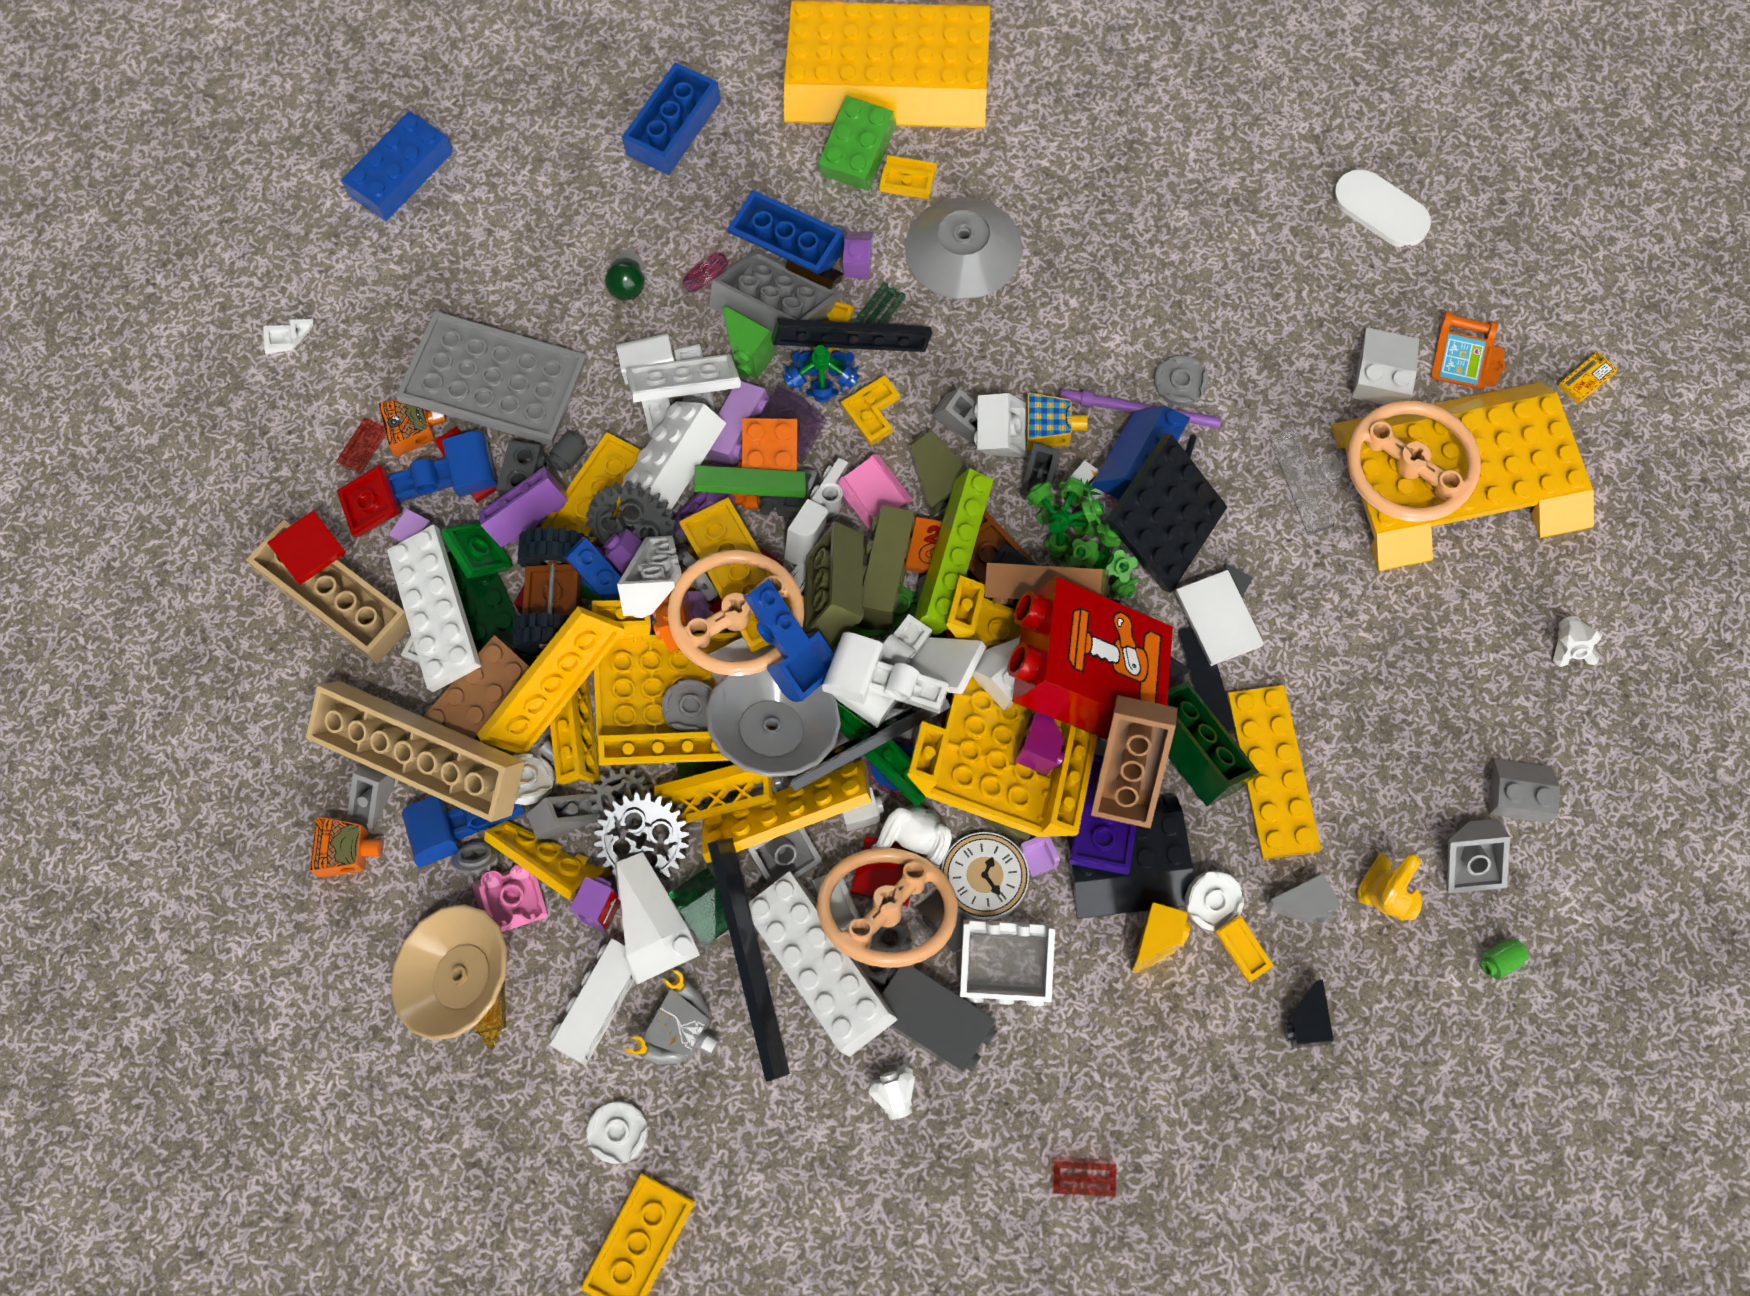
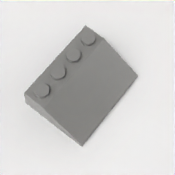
[709,249,843,351]

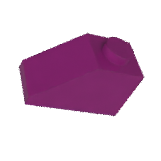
[1014,711,1065,776]

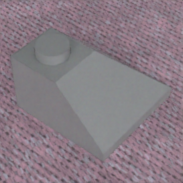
[1447,819,1510,894]
[746,827,822,886]

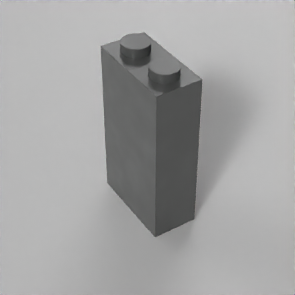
[881,965,997,1075]

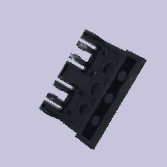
[1066,796,1194,919]

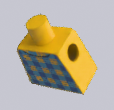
[1027,393,1088,450]

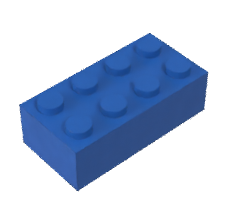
[622,62,721,175]
[341,111,453,222]

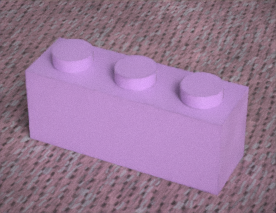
[706,381,772,467]

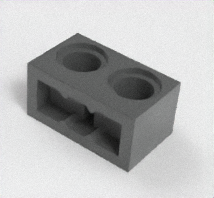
[496,441,548,497]
[857,924,913,988]

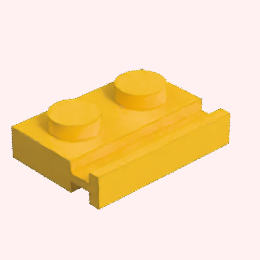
[879,155,937,200]

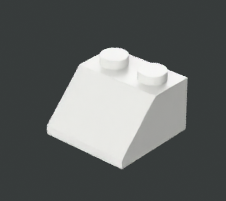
[974,393,1027,457]

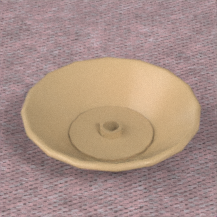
[391,904,507,1041]

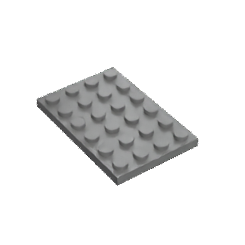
[396,311,587,446]

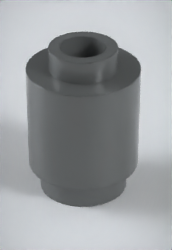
[547,432,587,473]

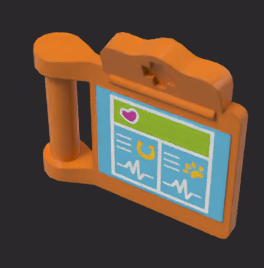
[1431,311,1505,390]

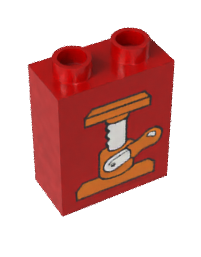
[1008,577,1173,740]

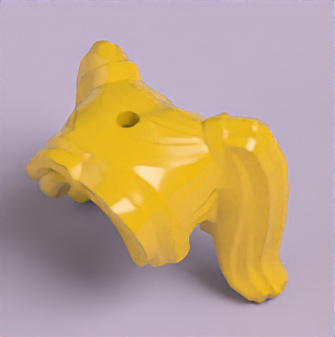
[1357,853,1423,921]

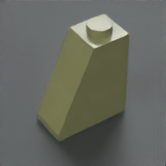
[911,430,968,517]

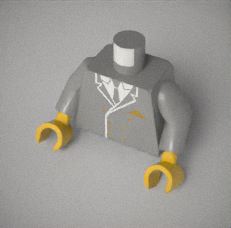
[624,968,720,1065]

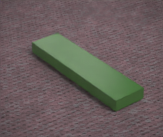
[694,465,806,498]

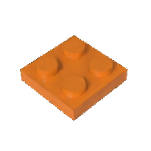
[742,418,797,471]

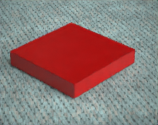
[336,465,401,538]
[267,510,346,585]
[851,836,922,907]

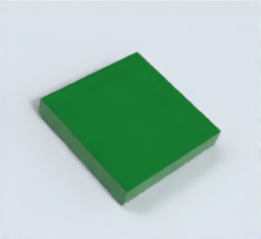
[440,522,513,579]

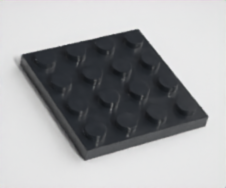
[1105,434,1227,593]

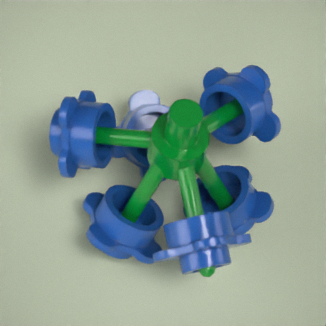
[783,345,860,403]

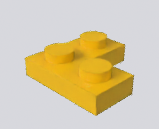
[840,375,900,447]

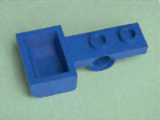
[388,431,498,503]
[563,537,655,623]
[743,579,834,702]
[402,796,525,868]

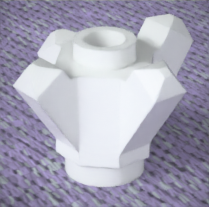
[1553,616,1602,667]
[868,1064,915,1120]

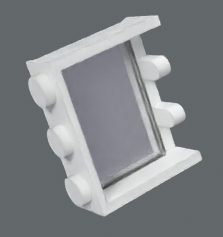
[960,919,1055,1006]

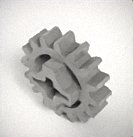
[590,767,653,831]

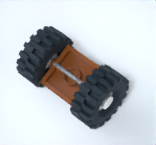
[512,527,590,656]

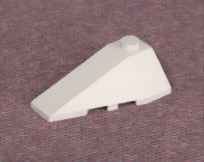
[617,535,681,618]
[972,637,1020,711]
[615,852,700,985]

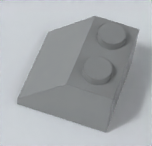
[1489,758,1560,824]

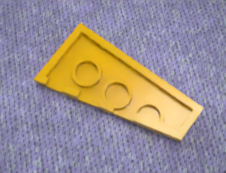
[484,821,611,901]

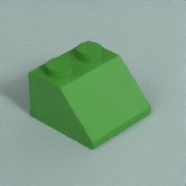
[723,306,774,380]

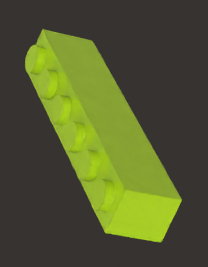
[914,468,994,635]

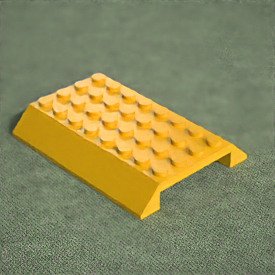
[784,0,991,128]
[1331,382,1594,571]
[907,575,1098,837]
[591,596,834,766]

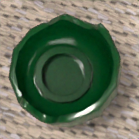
[605,258,645,301]

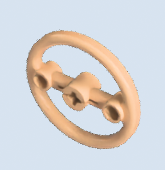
[1347,401,1481,522]
[668,550,804,676]
[817,848,958,967]

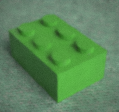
[818,96,897,191]

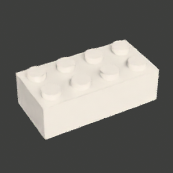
[621,401,727,510]

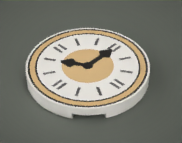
[941,832,1029,920]

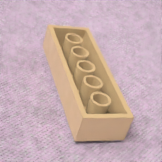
[246,520,410,665]

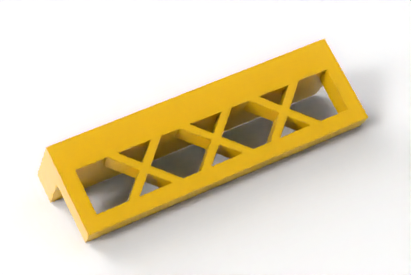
[550,677,600,785]
[654,765,773,826]

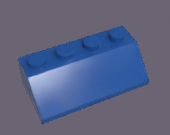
[727,190,844,274]
[1091,406,1190,500]

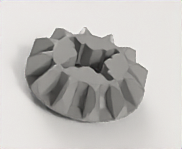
[451,842,499,877]

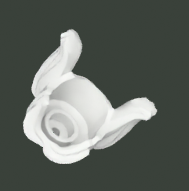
[871,804,952,868]

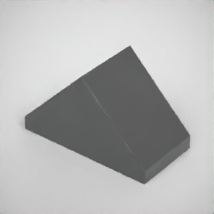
[1020,442,1061,496]
[916,890,976,953]

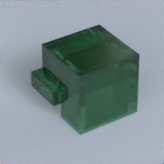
[668,868,728,947]

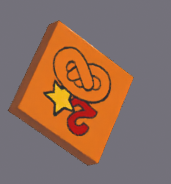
[905,517,943,574]

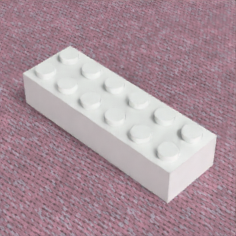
[748,871,898,1057]

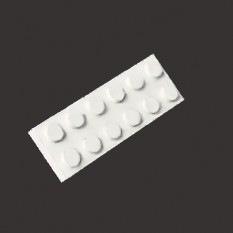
[387,524,482,692]

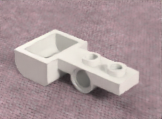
[616,333,674,437]
[784,458,848,565]
[832,614,932,728]
[822,632,949,714]

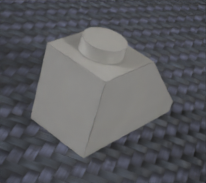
[346,764,395,831]
[527,793,599,840]
[1267,874,1341,924]

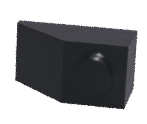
[1284,980,1334,1049]

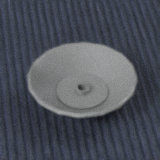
[904,197,1023,300]
[705,669,841,777]

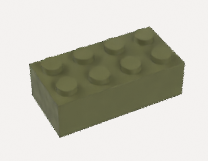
[859,505,915,632]
[803,521,865,650]

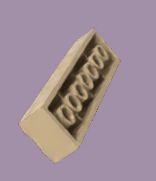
[306,681,525,822]

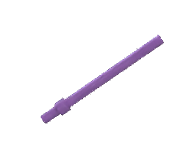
[1060,389,1222,428]

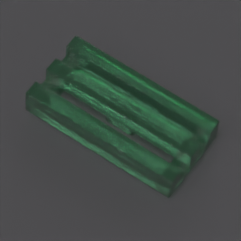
[854,282,906,324]

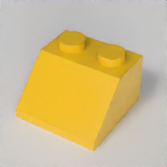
[1132,902,1191,973]

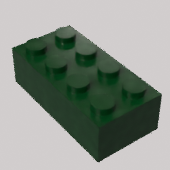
[1167,681,1259,807]

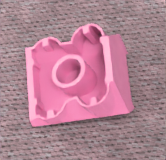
[837,454,913,532]
[473,865,547,932]

